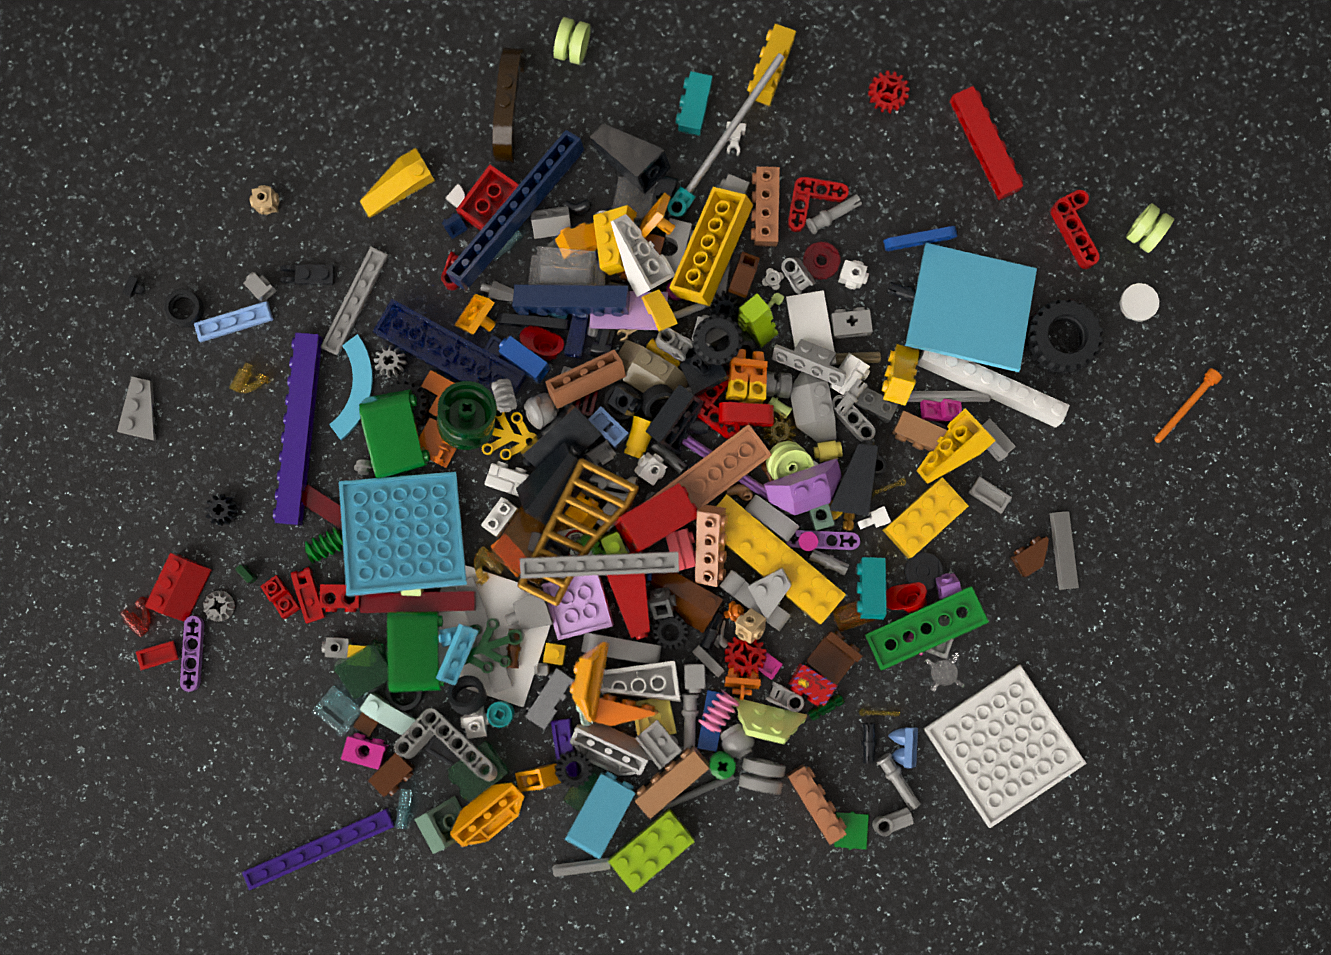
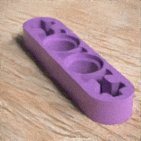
[785,530,860,550]
[180,616,204,692]

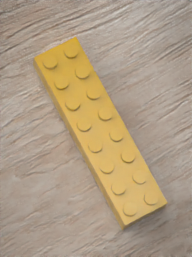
[716,494,846,624]

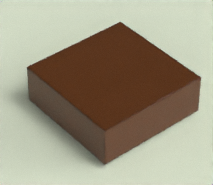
[353,712,379,737]

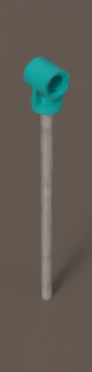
[667,53,785,217]

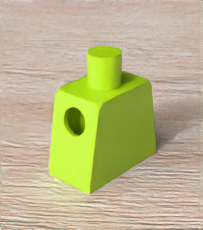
[600,529,628,554]

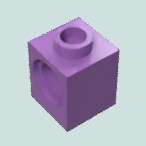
[935,573,961,600]

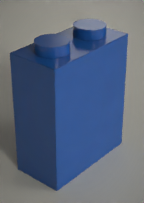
[499,336,551,384]

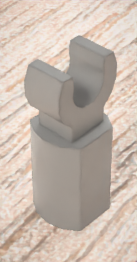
[534,663,551,676]

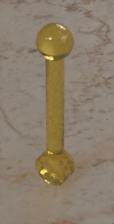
[872,478,906,498]
[859,709,900,716]

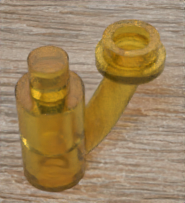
[229,362,269,394]
[474,546,504,586]

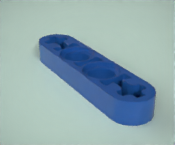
[884,226,957,251]

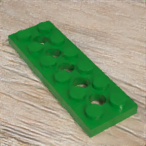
[865,586,989,671]

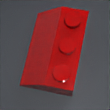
[145,553,212,622]

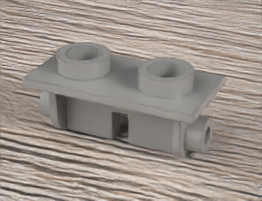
[586,440,616,466]

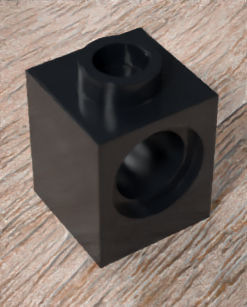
[608,386,643,416]

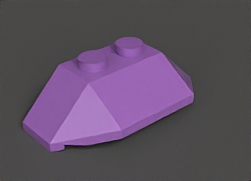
[764,458,842,516]

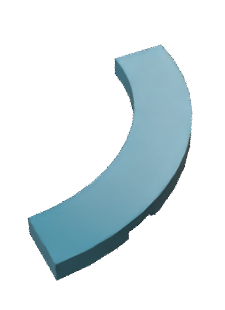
[329,334,373,440]

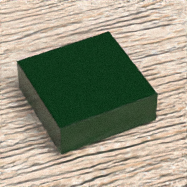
[235,564,258,583]

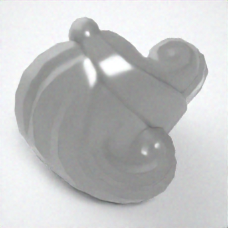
[523,393,560,429]

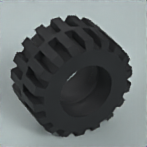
[693,314,743,365]
[381,380,430,428]

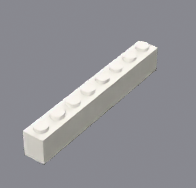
[917,350,1070,427]

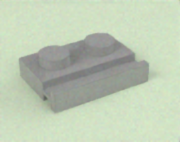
[635,720,682,769]

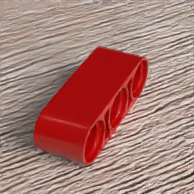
[719,402,774,427]

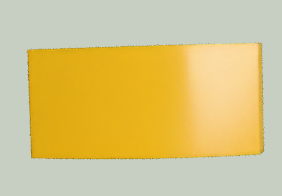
[641,290,678,331]

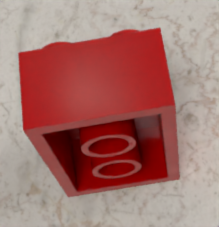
[456,165,519,231]

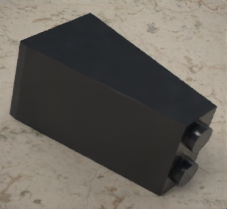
[590,124,671,194]
[520,404,602,468]
[516,442,594,525]

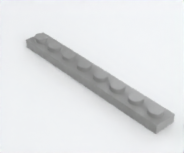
[520,551,679,578]

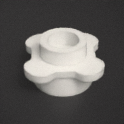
[762,268,784,290]

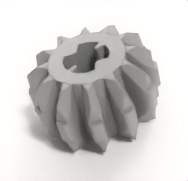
[374,345,407,378]
[492,379,517,412]

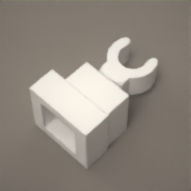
[726,121,746,156]
[858,506,891,529]

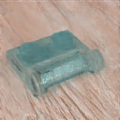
[311,686,362,737]

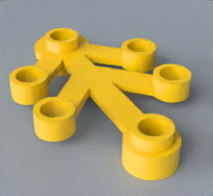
[482,408,536,461]

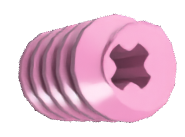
[698,690,740,732]

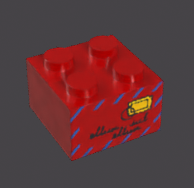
[788,664,837,706]

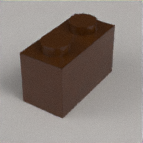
[368,753,415,797]

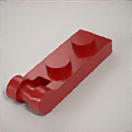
[291,566,326,624]

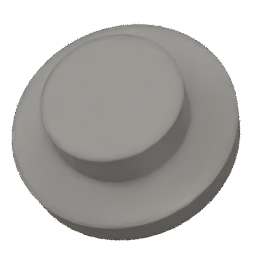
[354,460,373,475]

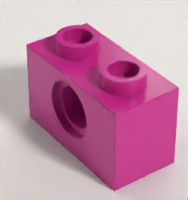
[341,733,388,770]

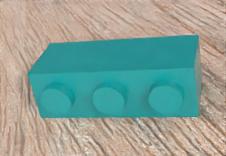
[675,71,712,136]
[856,557,886,619]

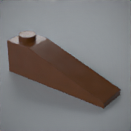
[646,572,723,633]

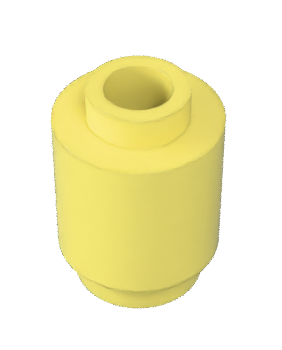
[814,440,843,462]

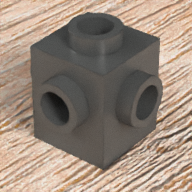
[647,588,677,620]

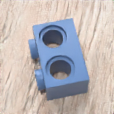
[588,407,629,449]

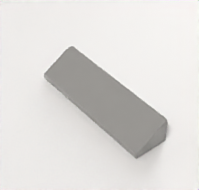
[1049,512,1079,590]

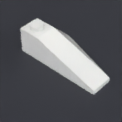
[611,214,675,297]

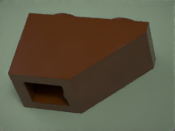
[728,252,760,298]
[1010,536,1049,577]

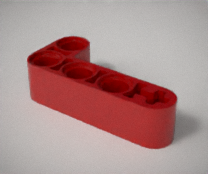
[1051,190,1099,269]

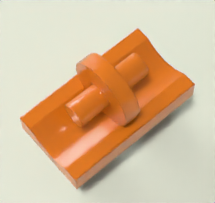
[724,668,761,700]

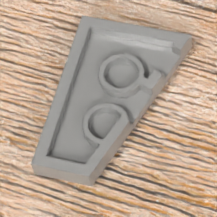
[117,377,156,441]

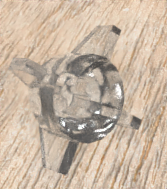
[925,653,964,691]

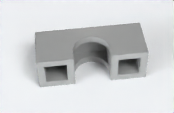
[664,218,694,281]

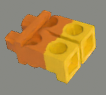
[726,349,768,404]

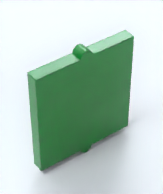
[834,811,868,850]

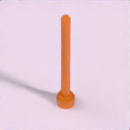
[1155,368,1222,443]

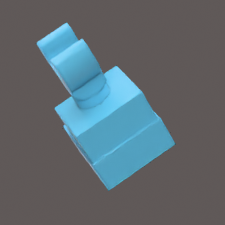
[438,626,458,647]

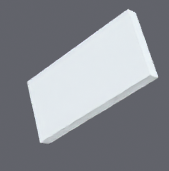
[786,290,836,371]

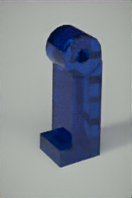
[564,314,589,359]

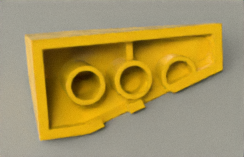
[917,408,995,483]

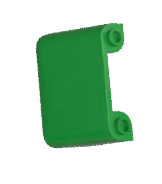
[359,389,430,478]
[387,612,444,693]

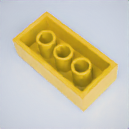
[883,477,968,559]

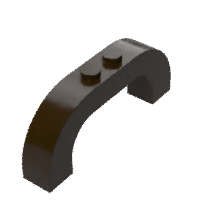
[493,47,526,163]

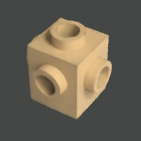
[250,185,279,214]
[735,608,766,644]

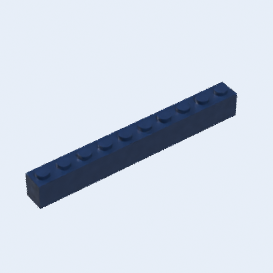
[446,130,584,291]

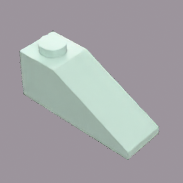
[360,692,416,735]

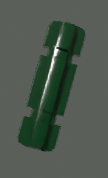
[808,694,845,721]

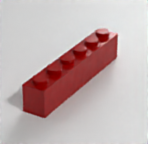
[950,86,1023,200]

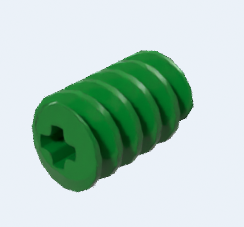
[305,527,343,564]
[709,751,735,779]

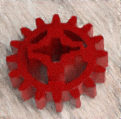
[868,71,910,113]
[725,637,767,677]

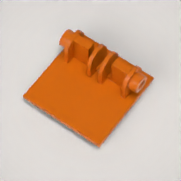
[419,418,457,468]

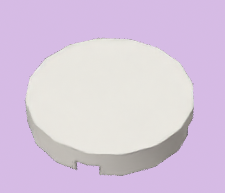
[1120,283,1159,322]

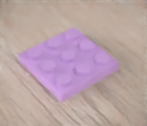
[542,575,614,640]

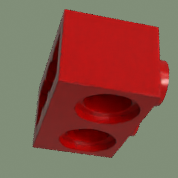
[320,584,360,612]

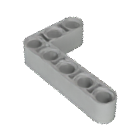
[394,708,498,781]

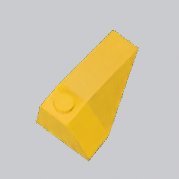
[360,148,435,218]

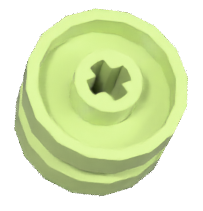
[554,17,591,65]
[1126,203,1174,253]
[766,441,814,480]

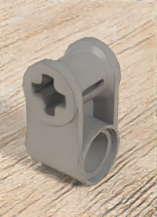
[781,257,815,294]
[655,328,693,361]
[765,682,804,712]

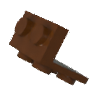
[807,631,862,684]

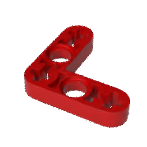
[788,177,849,232]
[697,371,740,439]

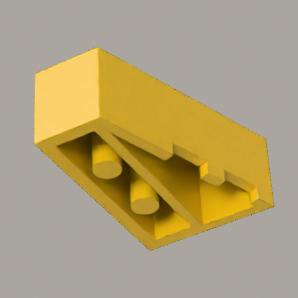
[593,205,637,275]

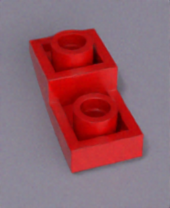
[260,575,301,620]

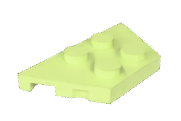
[733,697,807,744]

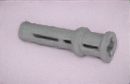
[806,194,862,234]
[681,693,699,750]
[876,753,921,811]

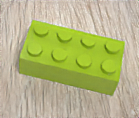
[608,808,694,893]

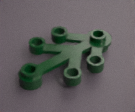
[464,618,524,674]

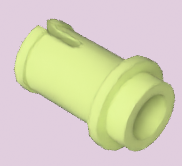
[768,397,792,419]

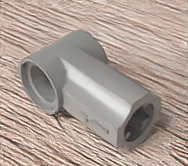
[872,807,914,836]

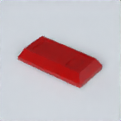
[136,641,178,670]

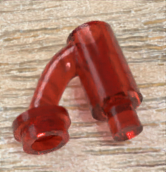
[120,596,151,638]

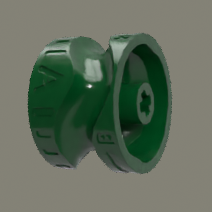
[437,381,497,450]

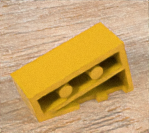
[881,344,919,405]

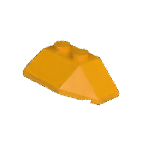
[570,642,609,722]
[450,783,524,847]

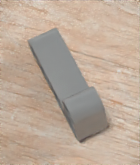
[719,570,791,632]
[581,633,662,664]

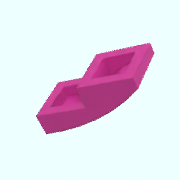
[920,399,962,421]

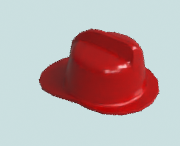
[519,326,564,361]
[886,582,927,613]

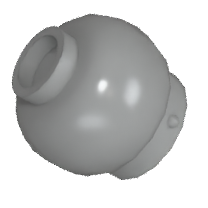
[720,723,755,760]

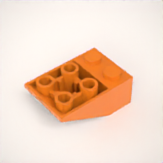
[595,694,658,726]

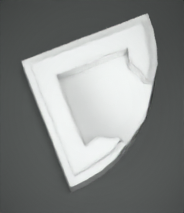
[446,184,465,208]

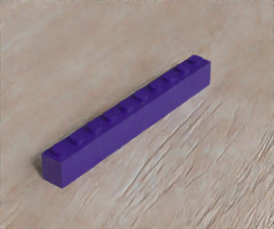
[273,333,323,526]

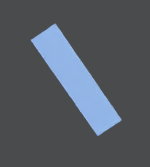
[194,301,273,342]

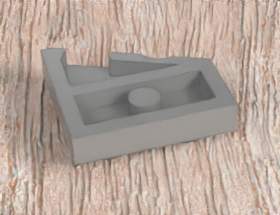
[748,567,792,619]

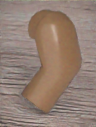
[725,484,753,501]

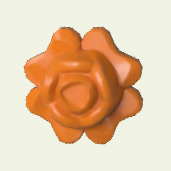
[724,601,744,622]

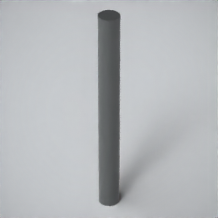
[663,775,735,811]

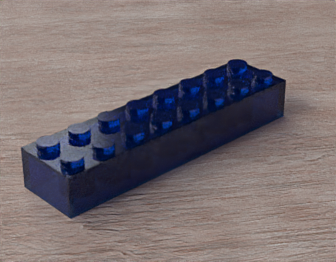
[373,299,527,398]

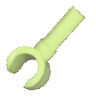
[767,293,784,308]

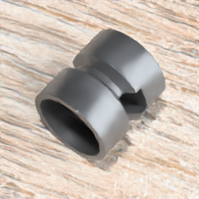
[766,371,792,398]

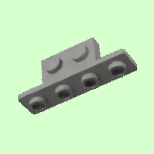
[772,339,846,387]

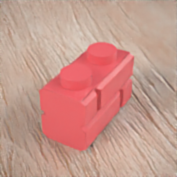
[666,529,696,571]

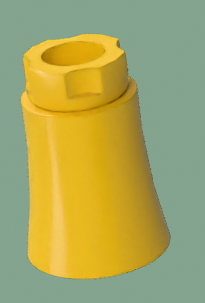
[624,416,652,459]

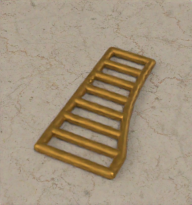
[517,458,639,606]

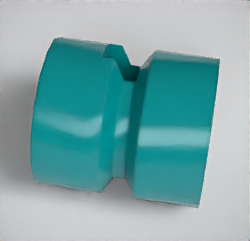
[487,701,515,728]

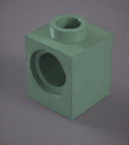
[809,504,834,531]

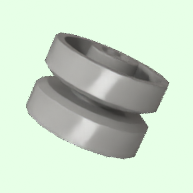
[738,757,786,794]

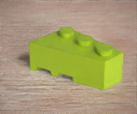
[737,294,778,348]

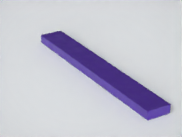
[242,808,395,891]

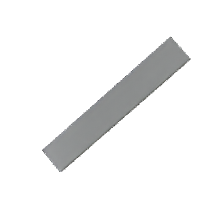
[321,247,389,356]
[456,577,513,693]

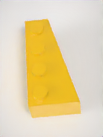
[747,24,796,106]

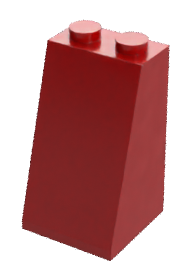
[614,483,698,553]
[607,573,650,640]

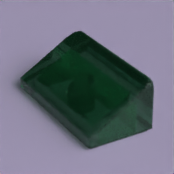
[563,771,599,811]

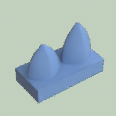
[888,727,918,768]

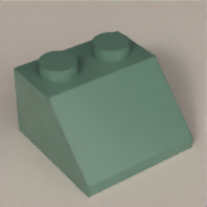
[415,796,462,854]

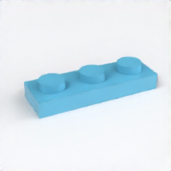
[436,624,478,685]

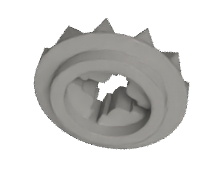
[203,591,235,621]

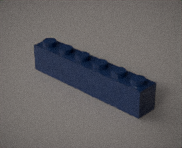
[512,285,630,317]

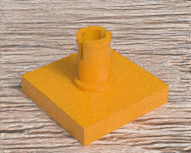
[639,193,675,238]
[455,294,496,335]

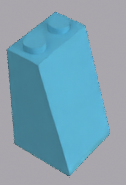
[565,771,636,859]

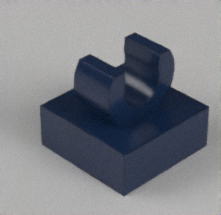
[442,213,467,239]

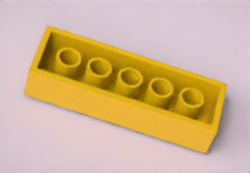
[669,187,753,306]

